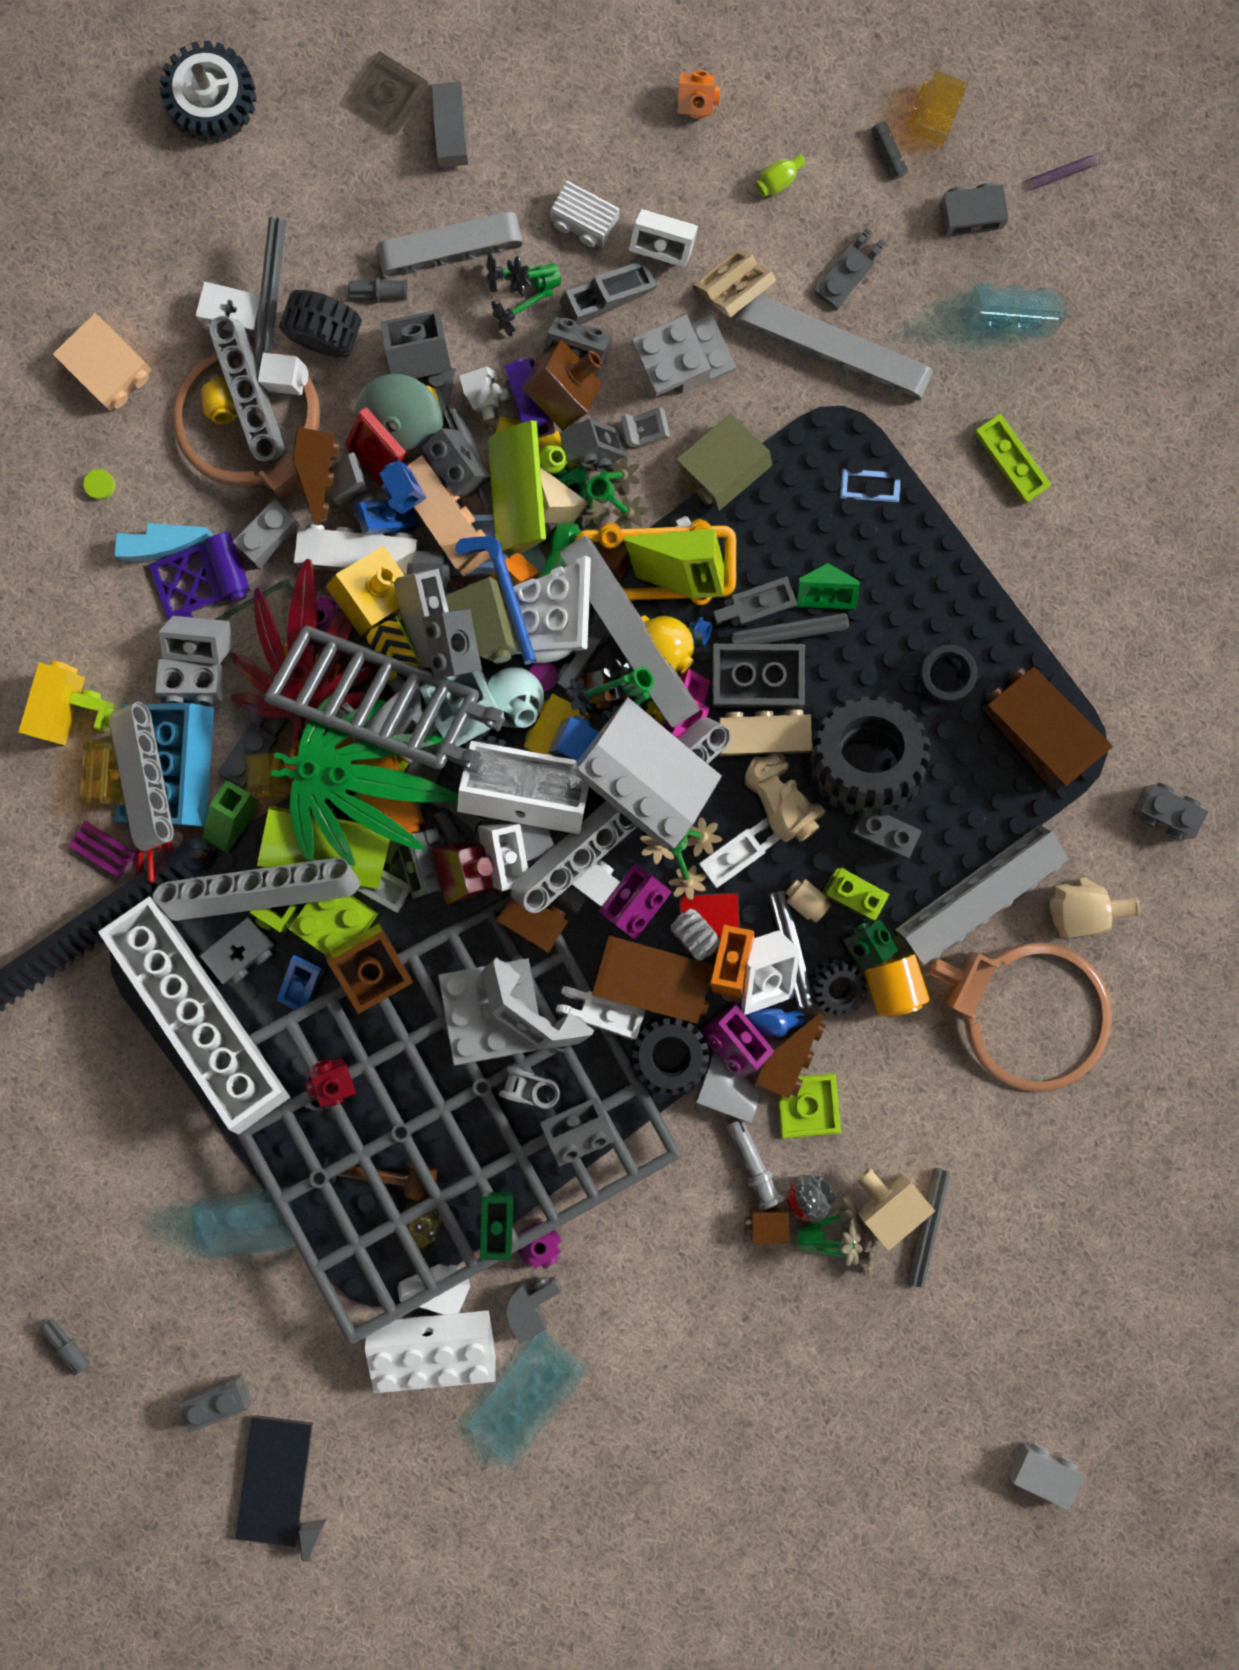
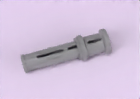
[726,1119,784,1210]

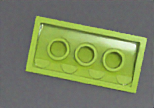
[488,420,546,555]
[257,805,390,889]

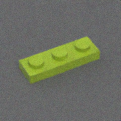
[974,413,1052,504]

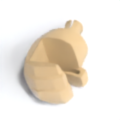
[1049,878,1140,938]

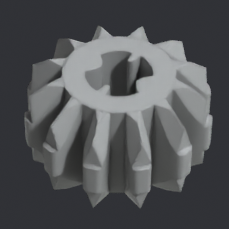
[670,909,720,961]

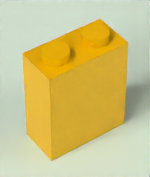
[18,660,85,746]

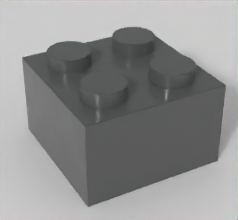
[381,310,452,379]

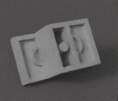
[632,314,736,396]

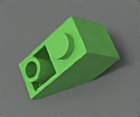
[202,780,261,854]

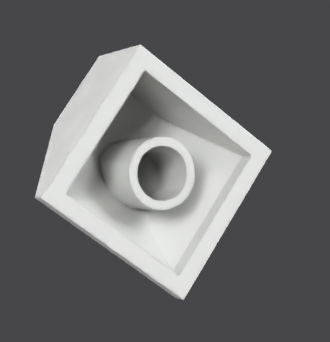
[741,930,800,1015]

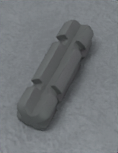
[871,121,908,179]

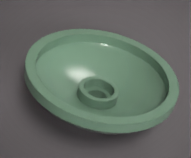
[355,373,443,462]

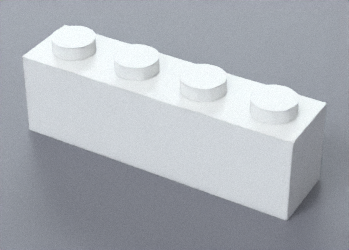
[294,524,420,575]

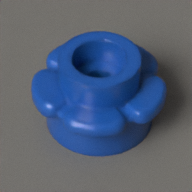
[688,617,712,646]

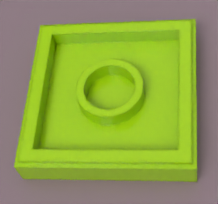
[777,1073,841,1139]

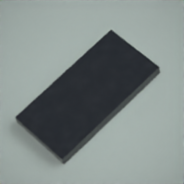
[235,1415,313,1547]

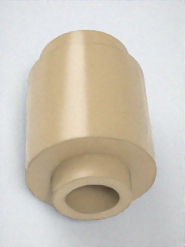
[785,879,831,923]

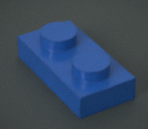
[354,500,419,535]

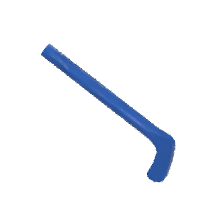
[456,536,536,664]

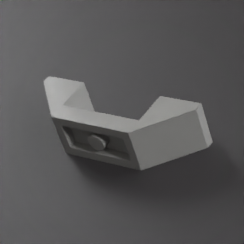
[482,958,594,1050]

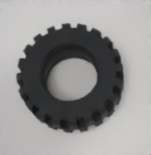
[810,696,930,817]

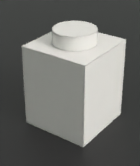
[258,353,308,395]

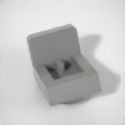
[621,407,671,448]

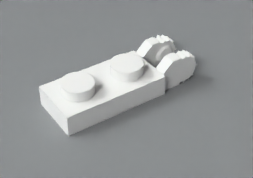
[699,818,780,888]
[556,986,645,1040]

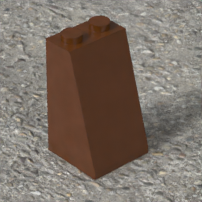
[982,667,1113,790]
[592,935,714,1024]

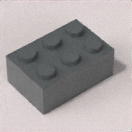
[711,644,805,709]

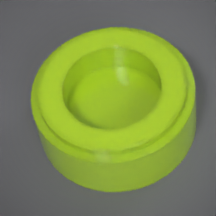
[83,469,115,500]

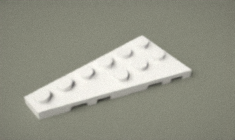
[479,555,591,656]

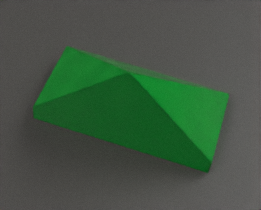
[797,563,860,609]

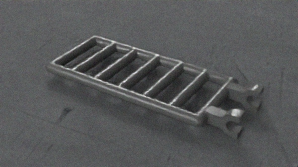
[264,626,504,774]

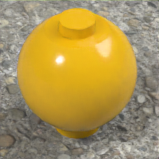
[641,615,694,673]

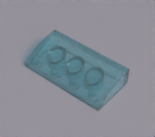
[466,1331,591,1467]

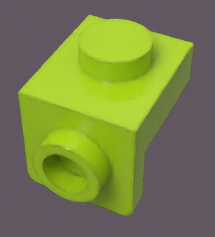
[69,689,116,732]
[250,904,301,932]

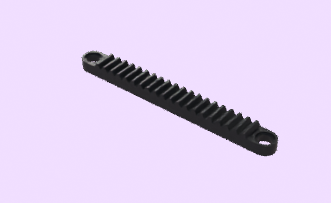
[0,838,214,1012]

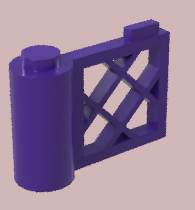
[149,533,251,620]

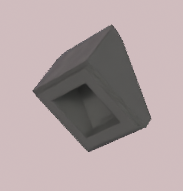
[298,1519,326,1562]

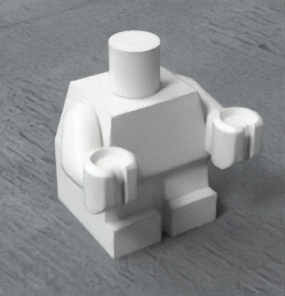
[459,367,512,421]

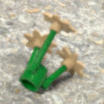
[640,818,722,900]

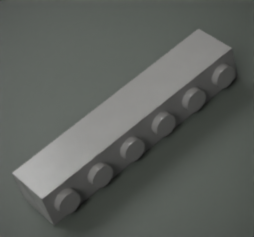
[895,825,1069,965]

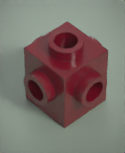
[305,1058,356,1107]

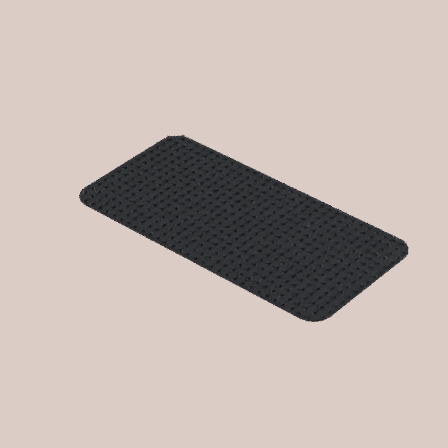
[110,406,1108,1307]

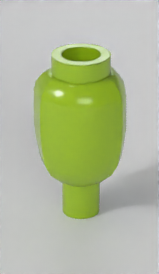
[755,154,806,198]
[539,445,567,475]

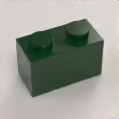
[480,1192,513,1261]

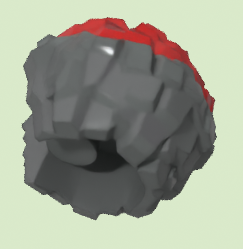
[786,1174,836,1223]

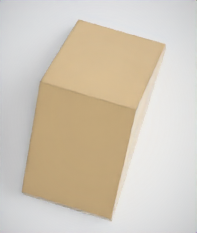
[540,467,588,523]

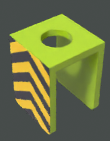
[364,615,420,680]

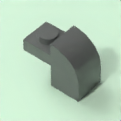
[507,1276,561,1344]

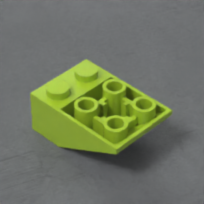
[624,529,725,598]

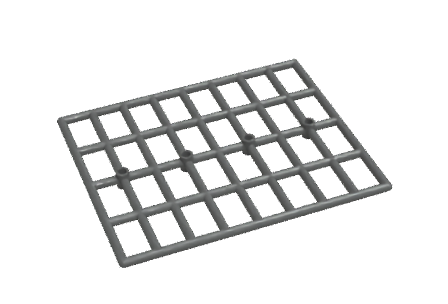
[237,892,681,1344]

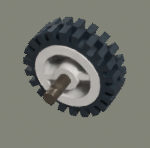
[159,41,257,142]

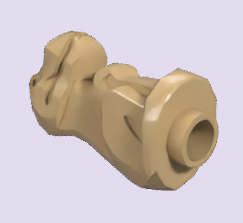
[744,753,825,842]

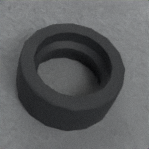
[917,645,977,703]

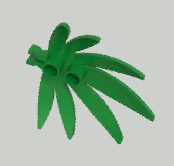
[271,695,458,866]

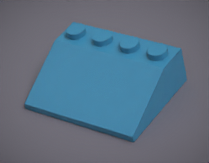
[114,703,214,827]

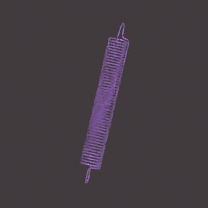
[1023,152,1104,191]

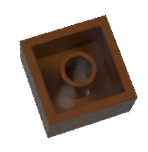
[521,339,603,431]
[326,923,413,1014]

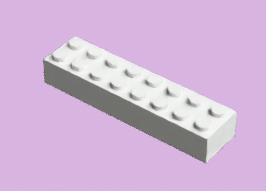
[98,896,290,1135]

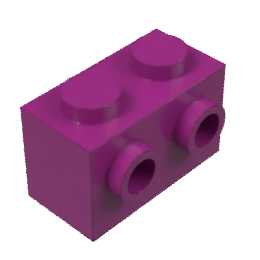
[598,863,672,940]
[700,1005,774,1078]

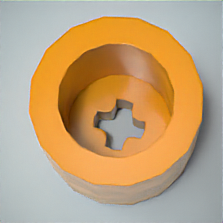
[864,954,930,1018]

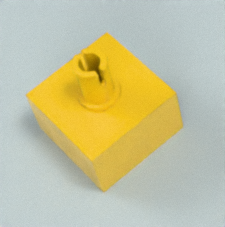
[326,546,404,637]

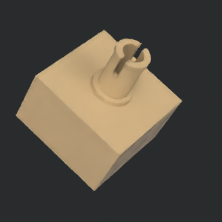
[856,1168,935,1251]

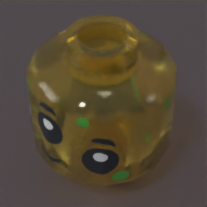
[403,1200,442,1248]

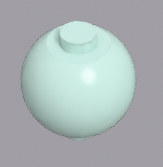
[487,667,544,728]

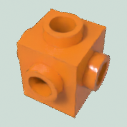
[677,70,720,119]

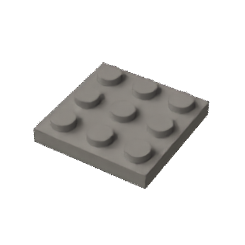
[439,958,542,1066]

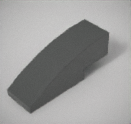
[432,82,469,168]
[559,260,657,325]

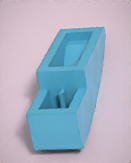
[115,523,213,562]

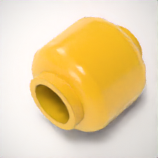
[200,377,238,424]

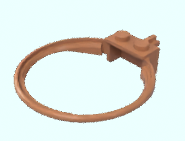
[173,345,327,502]
[929,942,1112,1092]

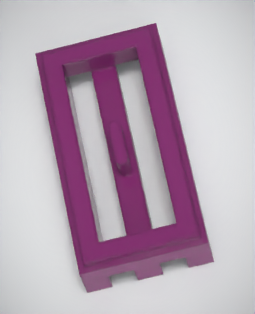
[68,820,136,878]

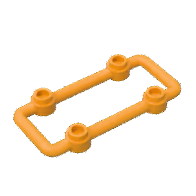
[574,519,736,605]

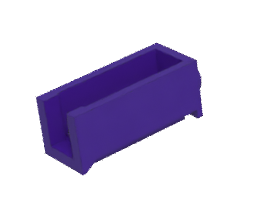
[504,357,556,438]

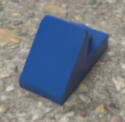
[277,955,325,1010]

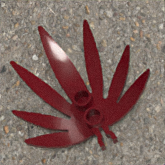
[231,559,396,740]

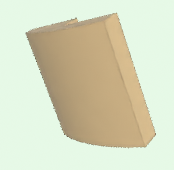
[693,248,777,318]

